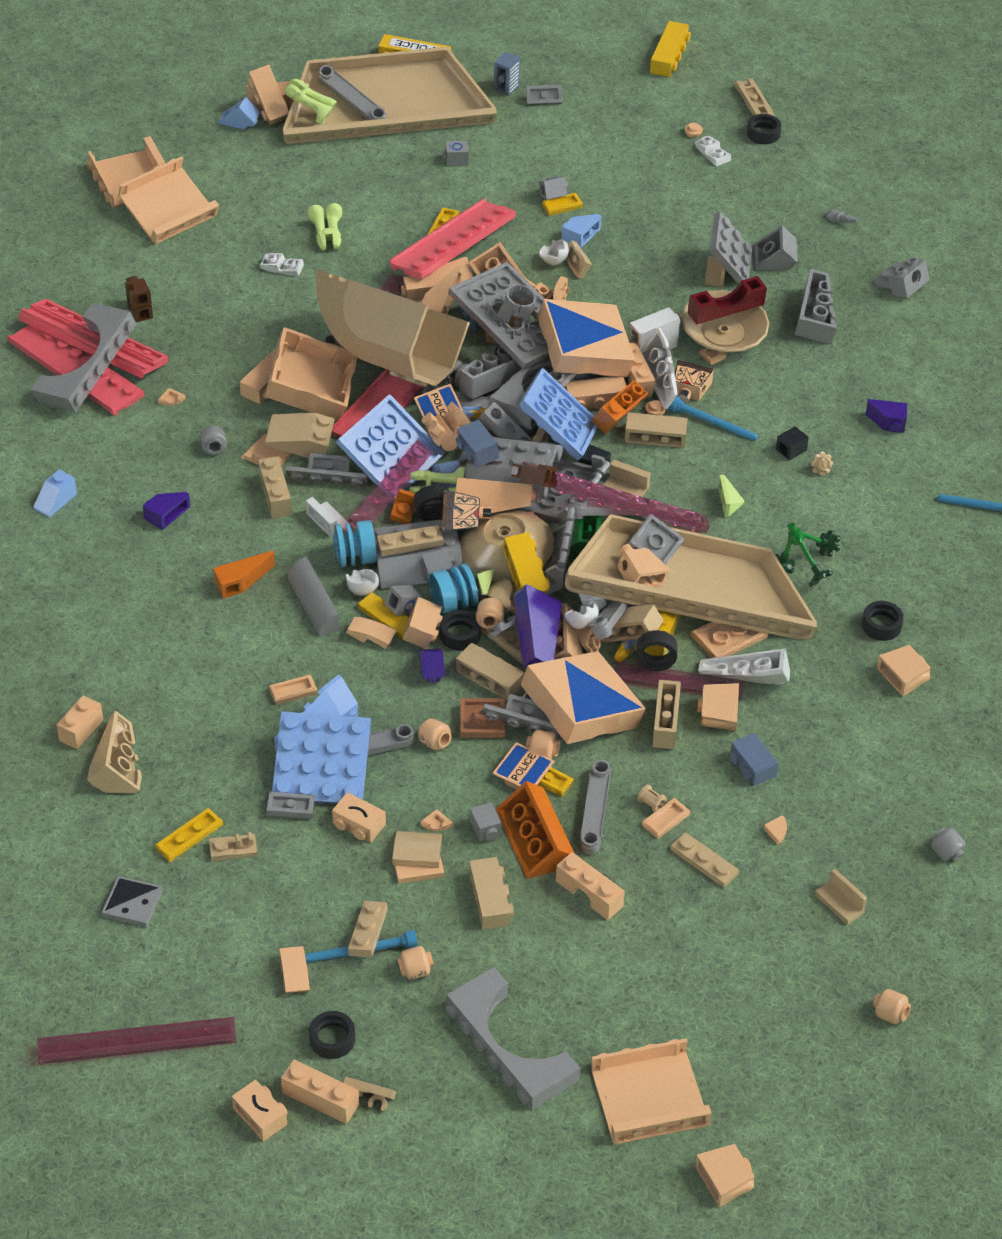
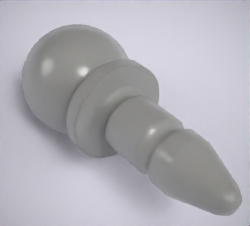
[826,209,858,224]

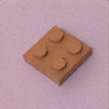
[460,698,505,738]

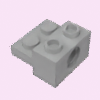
[875,257,930,298]

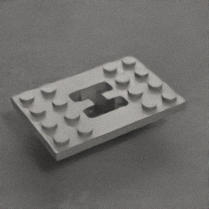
[448,262,549,369]

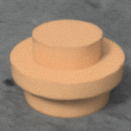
[685,123,703,138]
[646,400,665,416]

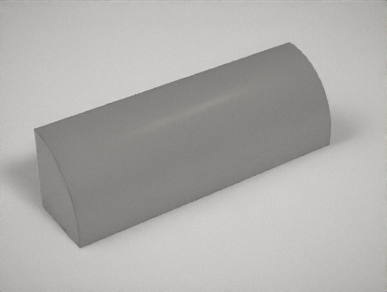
[287,557,339,637]

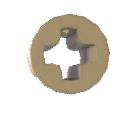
[637,784,667,812]

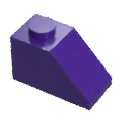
[865,399,908,433]
[143,492,190,530]
[418,648,445,682]

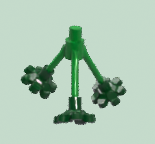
[775,523,841,587]

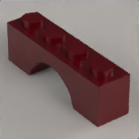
[687,276,767,325]

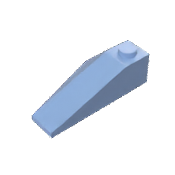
[274,675,358,752]

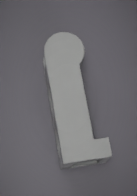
[477,402,531,442]

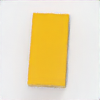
[542,193,583,216]

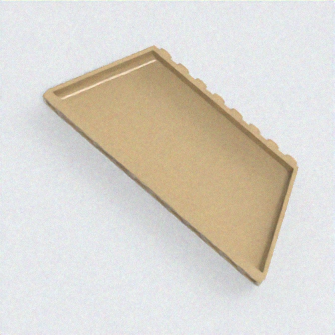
[283,47,497,144]
[565,514,817,640]

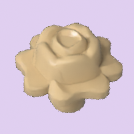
[811,451,833,476]

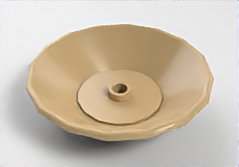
[681,290,770,353]
[460,510,554,582]

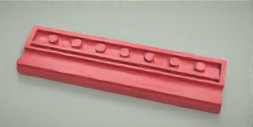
[390,199,516,280]
[19,299,169,378]
[7,325,145,416]
[331,369,424,437]

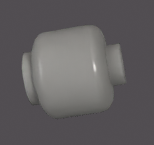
[200,426,227,455]
[931,827,965,862]

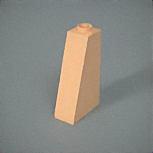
[401,257,473,302]
[456,477,536,513]

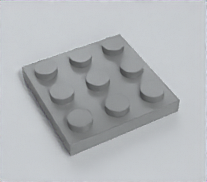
[710,211,752,285]

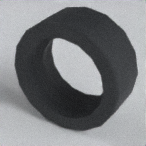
[747,114,782,144]
[413,485,450,521]
[862,600,904,641]
[440,610,481,651]
[636,630,678,671]
[309,1011,356,1059]

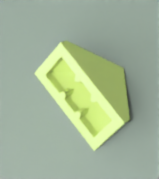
[718,475,744,517]
[473,568,495,595]

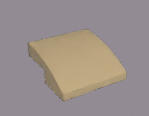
[392,831,442,868]

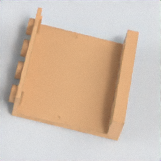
[86,136,166,208]
[118,157,219,244]
[591,1038,712,1145]

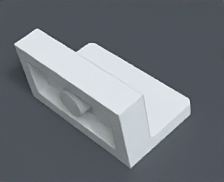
[306,497,348,537]

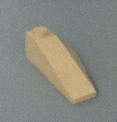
[87,711,142,793]

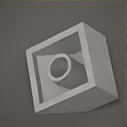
[753,226,798,271]

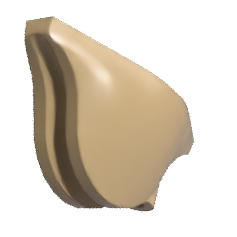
[478,579,517,615]

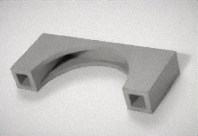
[31,303,137,412]
[489,357,590,429]
[446,967,581,1110]

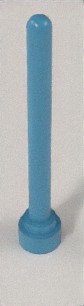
[668,396,758,441]
[937,494,1002,512]
[305,929,418,963]

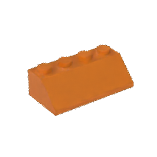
[495,781,575,879]

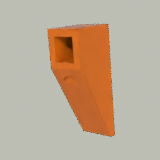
[591,380,648,435]
[213,550,275,599]

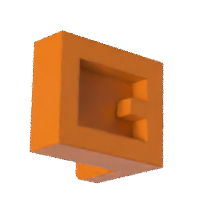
[389,489,415,524]

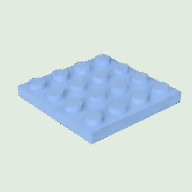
[519,368,597,461]
[336,394,446,498]
[272,711,371,804]

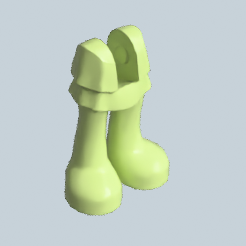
[284,79,337,125]
[307,203,343,251]
[409,466,466,494]

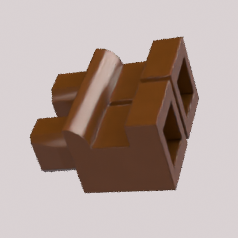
[125,276,153,323]
[511,461,558,488]

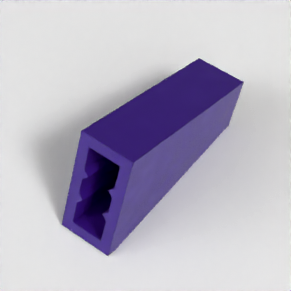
[514,584,562,668]

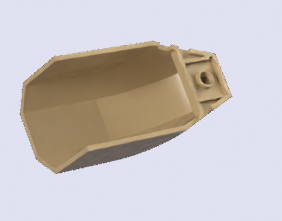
[315,270,470,387]

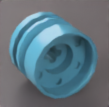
[333,520,377,568]
[429,564,478,615]

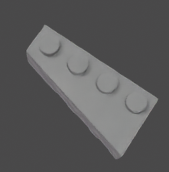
[794,269,837,344]
[459,344,522,399]

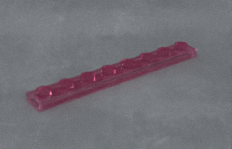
[552,472,710,533]
[37,1017,237,1064]

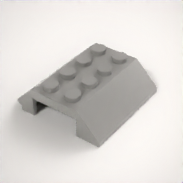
[465,437,564,503]
[517,440,610,524]
[511,507,575,595]
[373,519,463,590]

